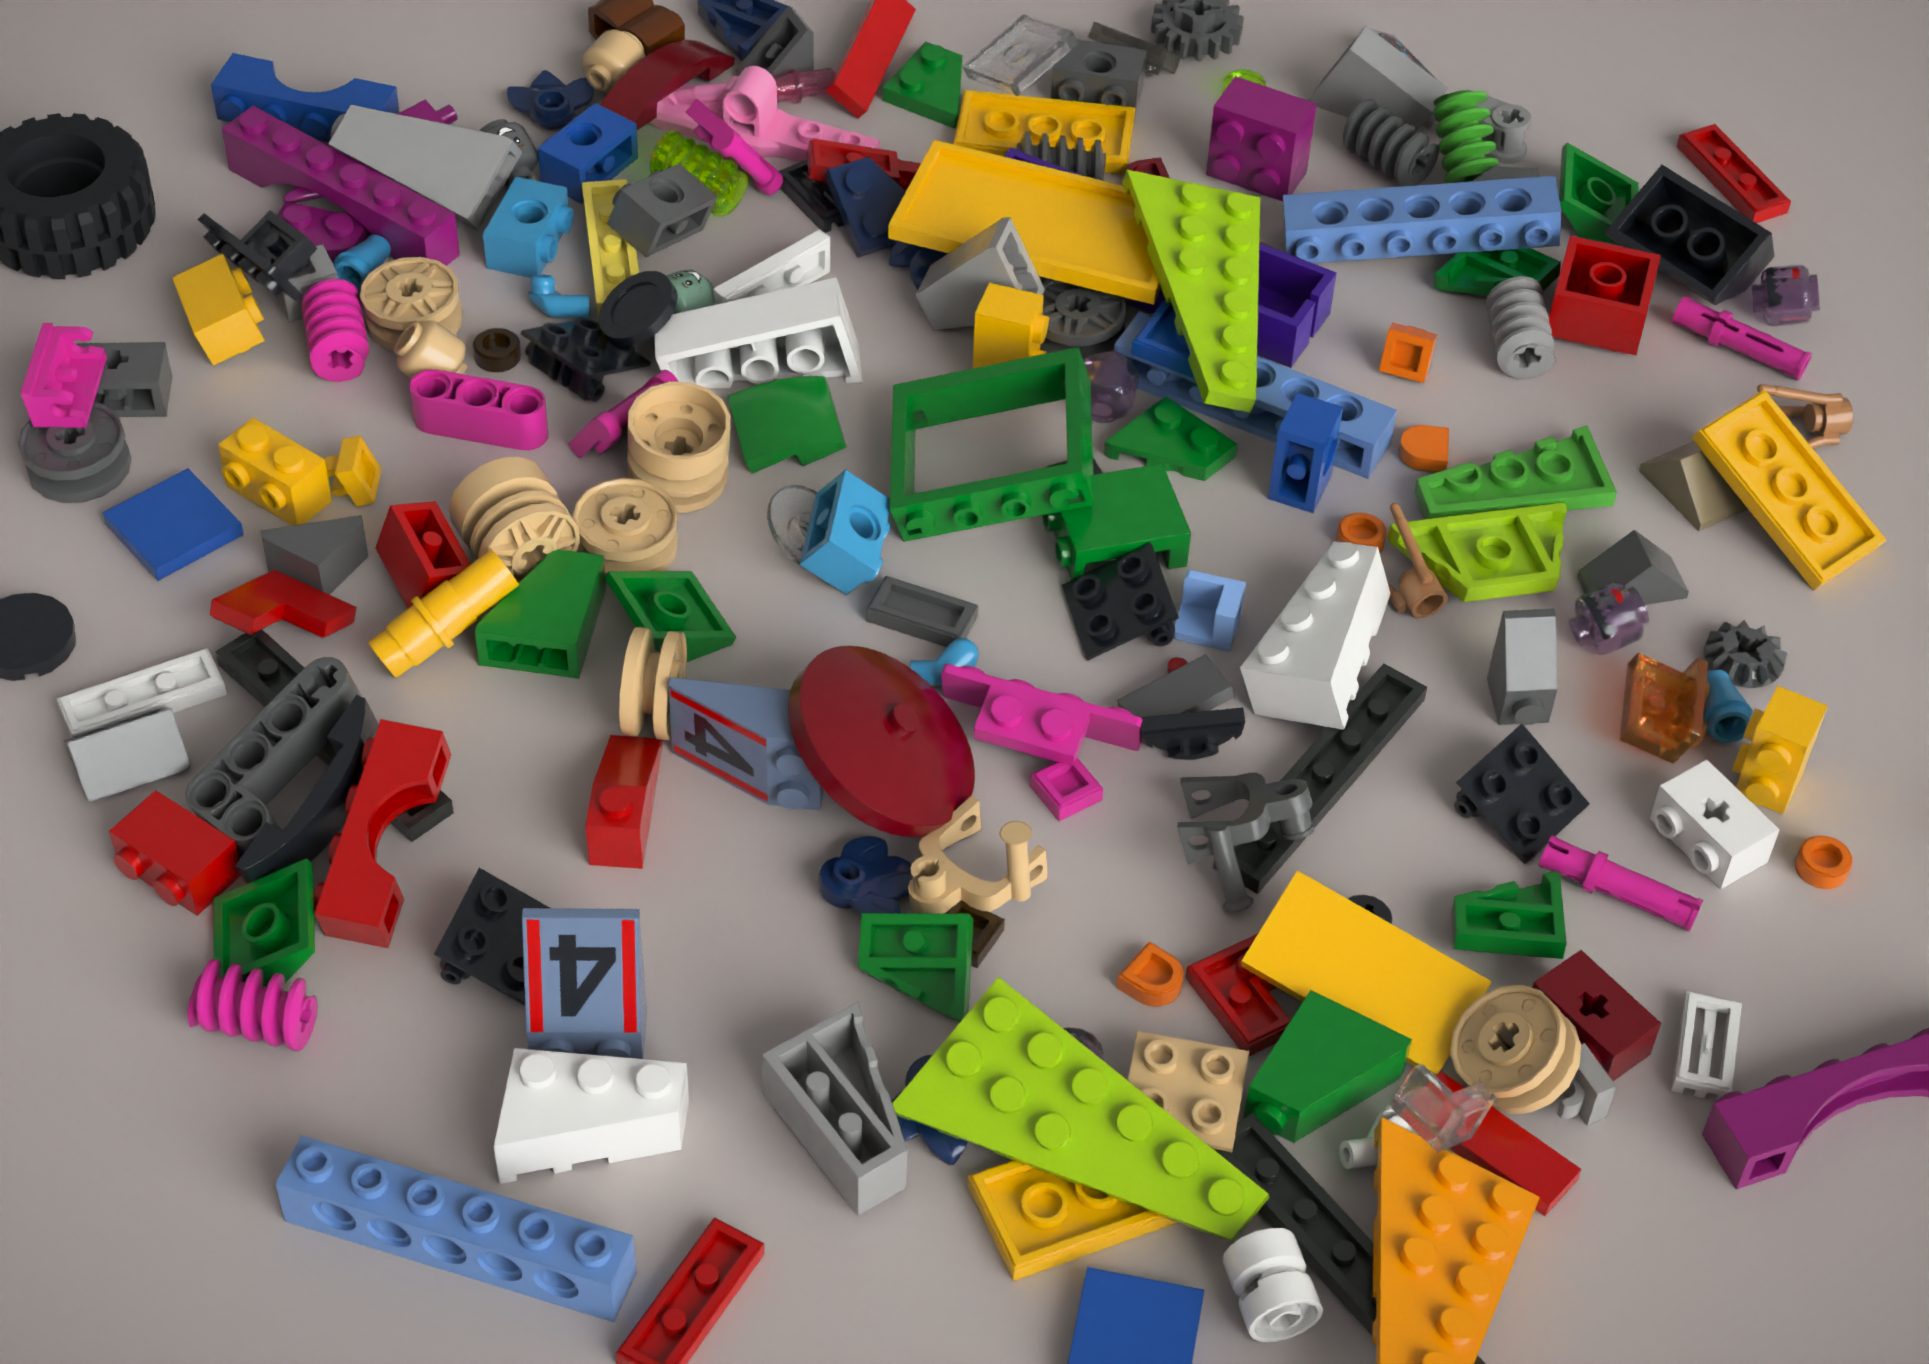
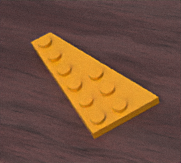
[1372,1117,1540,1364]

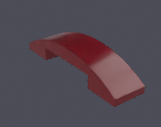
[600,40,735,130]

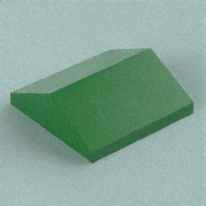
[1559,142,1639,244]
[605,571,736,662]
[214,858,315,987]

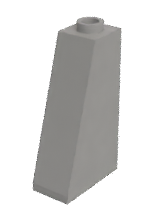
[328,105,522,230]

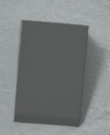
[735,6,814,93]
[261,515,369,595]
[1577,530,1689,611]

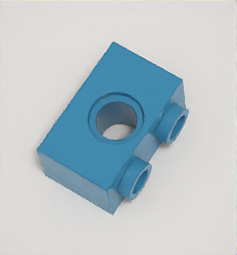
[483,177,574,278]
[799,469,890,595]

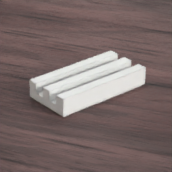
[1671,991,1742,1100]

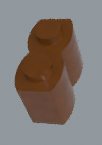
[588,0,685,57]

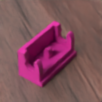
[20,323,107,428]

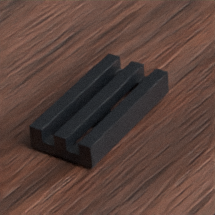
[779,159,844,233]

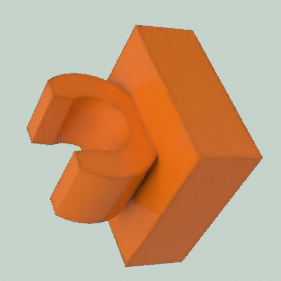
[1379,322,1438,383]

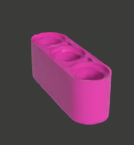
[409,370,549,450]

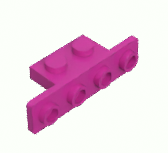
[941,664,1143,767]

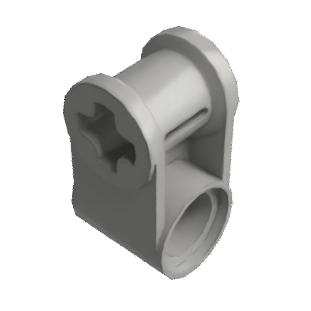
[1476,96,1531,163]

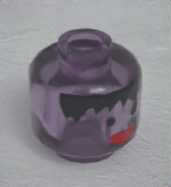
[1752,264,1820,327]
[1084,351,1139,423]
[1569,581,1649,655]

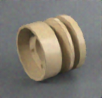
[627,382,730,513]
[449,456,580,583]

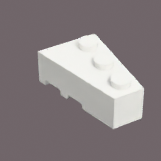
[494,1048,689,1184]

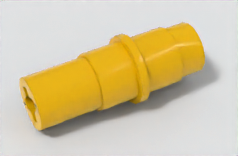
[368,549,519,679]

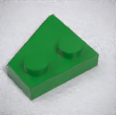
[883,41,963,129]
[1104,396,1237,481]
[858,913,973,1023]

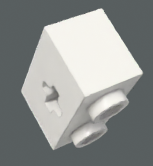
[1649,760,1780,889]

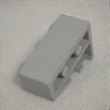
[762,1002,908,1216]

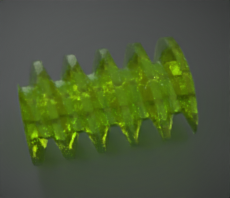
[650,130,748,216]

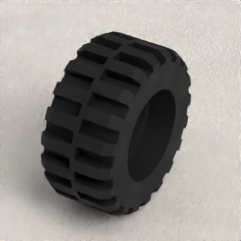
[0,113,156,279]

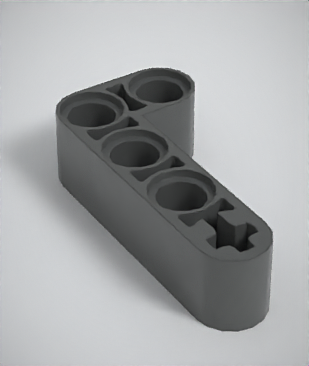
[185,657,361,858]

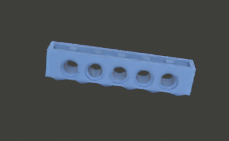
[1283,176,1561,263]
[1112,311,1397,479]
[275,1135,637,1322]

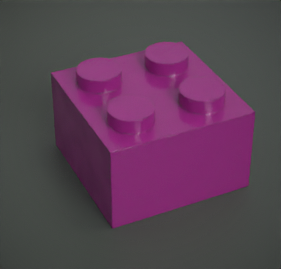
[1206,76,1317,201]

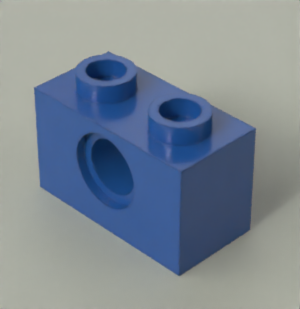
[538,103,638,204]
[1268,393,1343,513]

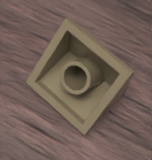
[1639,441,1748,531]

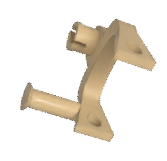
[908,795,1048,914]

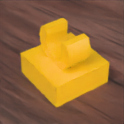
[325,435,382,507]

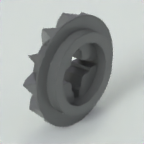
[1704,620,1787,688]

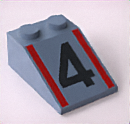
[668,677,824,810]
[522,908,647,1059]

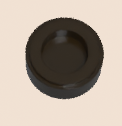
[473,328,521,372]

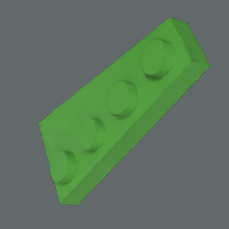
[1414,426,1617,519]

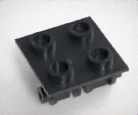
[521,317,651,401]
[1062,542,1179,660]
[1454,723,1590,864]
[433,868,550,1006]

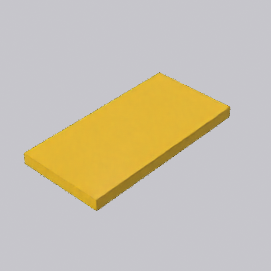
[888,140,1161,305]

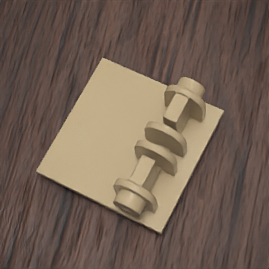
[1128,1031,1249,1152]

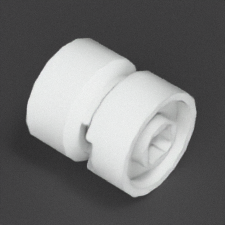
[1222,1228,1323,1342]

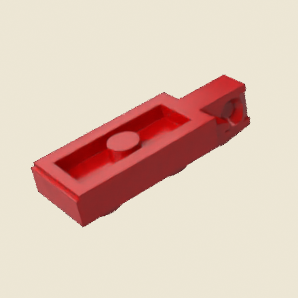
[807,138,921,191]

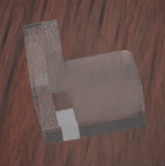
[1390,1064,1497,1153]

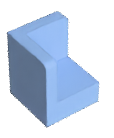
[1173,570,1246,652]

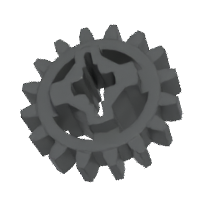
[1151,0,1244,61]

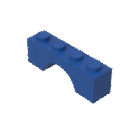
[211,53,400,143]

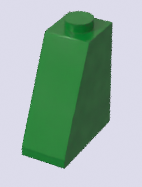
[475,549,606,679]
[1243,990,1412,1143]

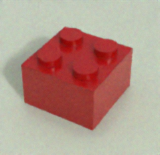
[1549,235,1661,355]

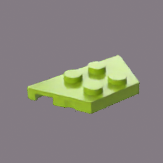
[1387,502,1567,602]

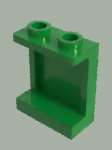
[1042,463,1191,580]

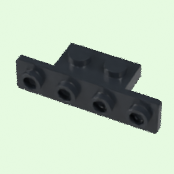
[197,211,318,301]

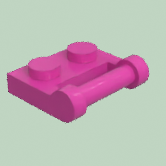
[685,99,783,195]
[568,369,679,459]

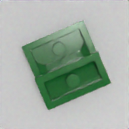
[727,376,847,474]

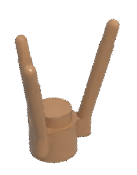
[1757,384,1853,449]
[1388,503,1448,618]

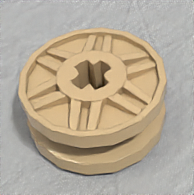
[360,257,463,351]
[573,478,678,581]
[619,627,687,740]
[1450,984,1581,1114]

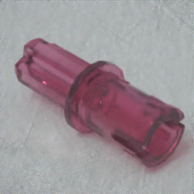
[773,68,835,104]

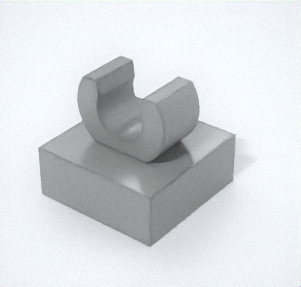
[1557,1043,1617,1126]

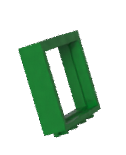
[890,347,1094,542]

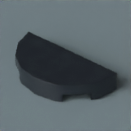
[1140,707,1246,760]

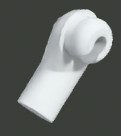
[1339,1103,1413,1169]

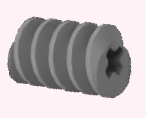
[1486,276,1556,379]

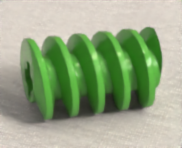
[1433,90,1499,183]

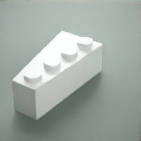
[654,277,863,389]
[1240,541,1391,730]

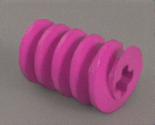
[301,279,369,382]
[188,958,318,1052]

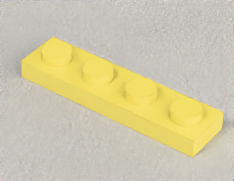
[582,179,639,317]

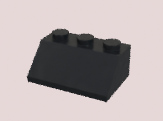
[1605,165,1775,305]

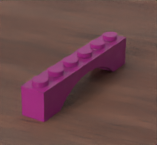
[221,106,460,266]
[1702,1028,1929,1189]

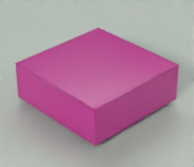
[1030,758,1103,821]

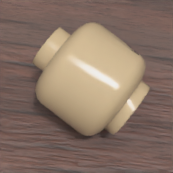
[582,29,645,94]
[394,320,467,379]

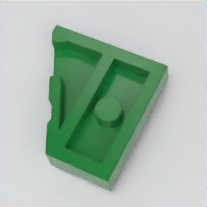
[1434,248,1561,295]
[1451,871,1567,959]

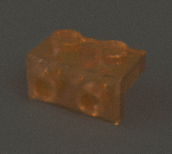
[1619,652,1710,764]

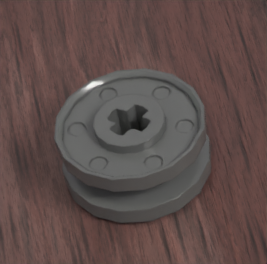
[1040,279,1126,369]
[18,402,132,503]

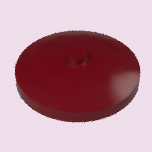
[788,646,975,837]

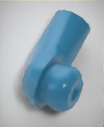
[528,274,590,318]
[910,638,979,686]

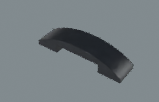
[235,695,379,884]

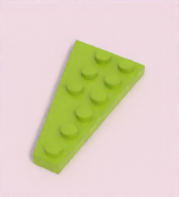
[1122,169,1260,413]
[892,977,1270,1243]

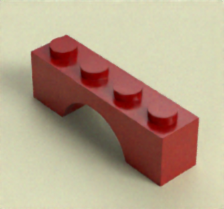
[314,719,451,948]

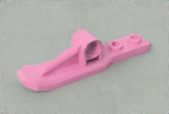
[649,66,880,162]

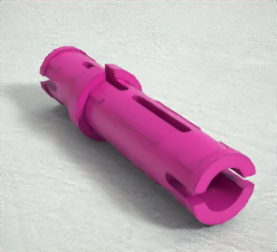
[1672,296,1812,380]
[1538,835,1703,932]

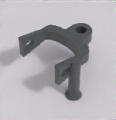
[1177,772,1314,912]

